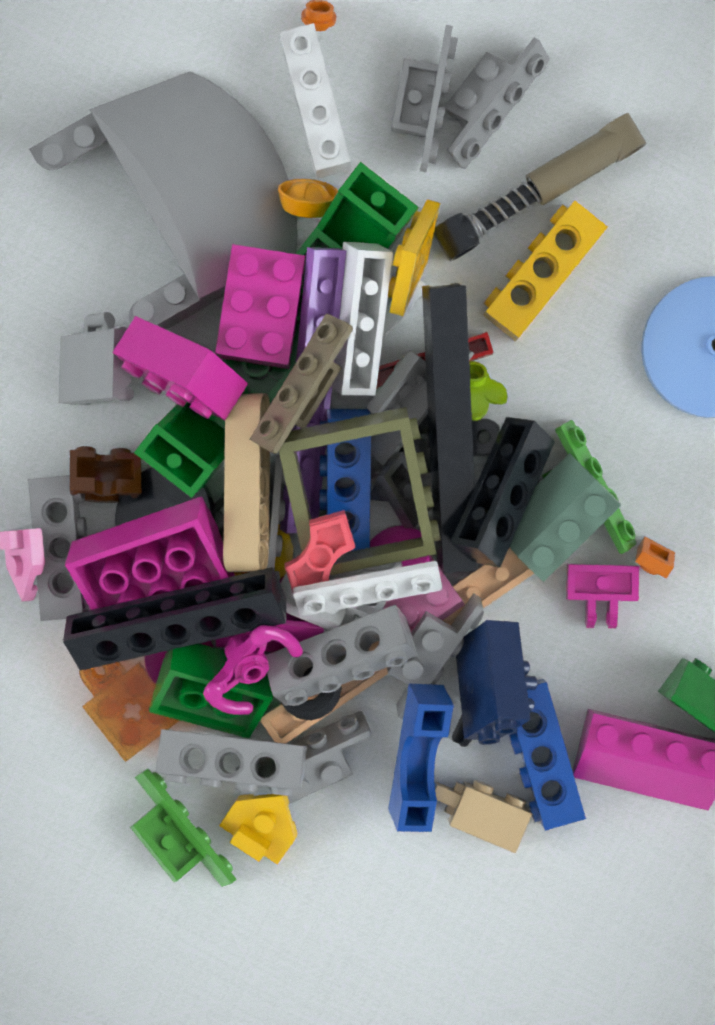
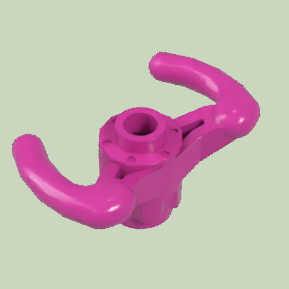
[203,625,303,715]

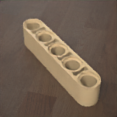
[223,393,270,572]

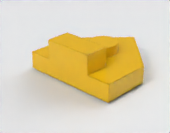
[219,794,298,865]

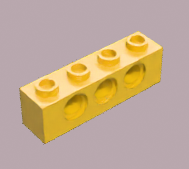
[483,200,608,342]

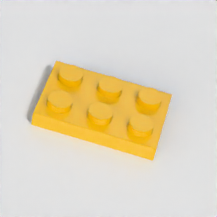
[388,199,441,316]

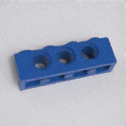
[319,409,371,552]
[509,679,586,831]

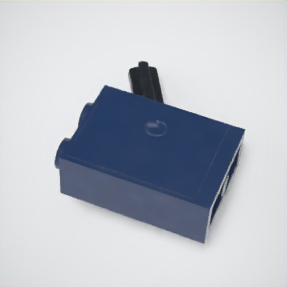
[452,620,538,747]

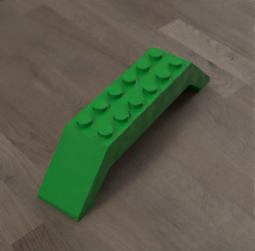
[134,162,419,498]

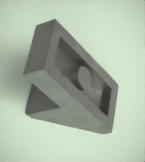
[370,452,430,529]

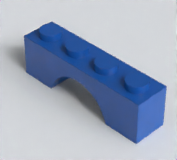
[388,684,454,832]

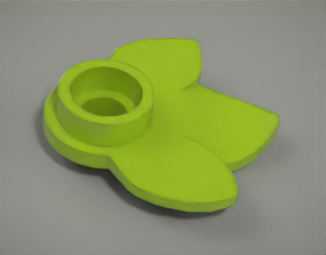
[469,361,508,421]

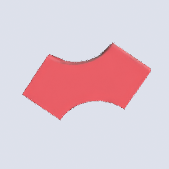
[285,510,355,592]

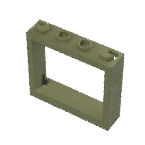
[279,407,441,576]

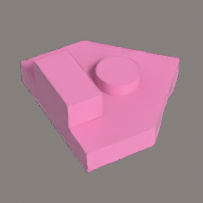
[0,528,45,602]

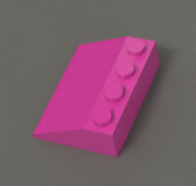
[65,496,235,610]

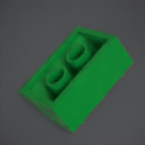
[149,643,274,739]
[658,658,715,733]

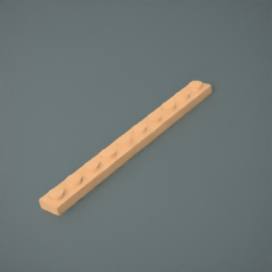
[260,547,534,744]

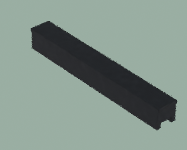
[422,283,478,574]

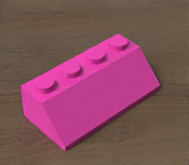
[572,708,715,811]

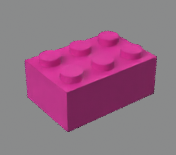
[215,244,306,369]
[112,316,248,420]

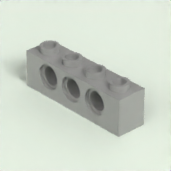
[28,475,90,621]
[265,605,418,706]
[155,729,307,796]

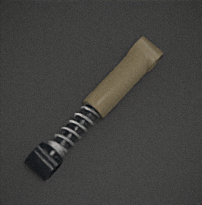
[434,113,647,262]

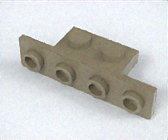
[250,313,353,454]

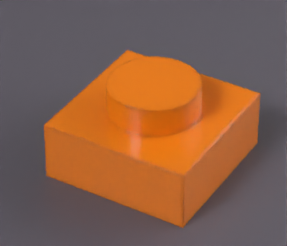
[635,536,675,579]

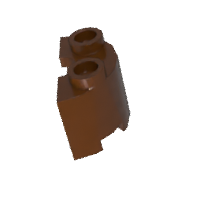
[70,446,142,503]

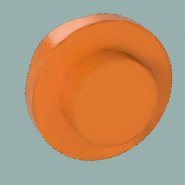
[301,0,337,32]

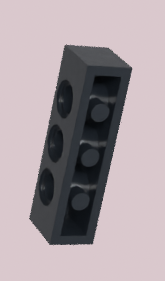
[450,417,555,568]

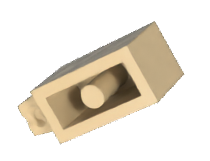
[435,780,532,854]

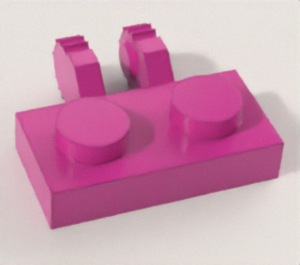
[566,564,639,629]

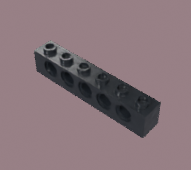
[63,567,287,671]

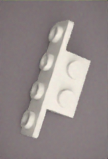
[293,561,442,616]

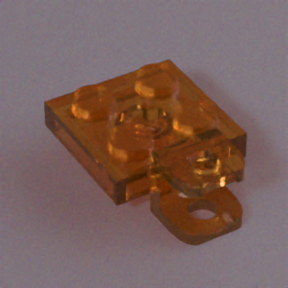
[79,662,180,762]

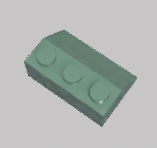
[510,453,621,582]

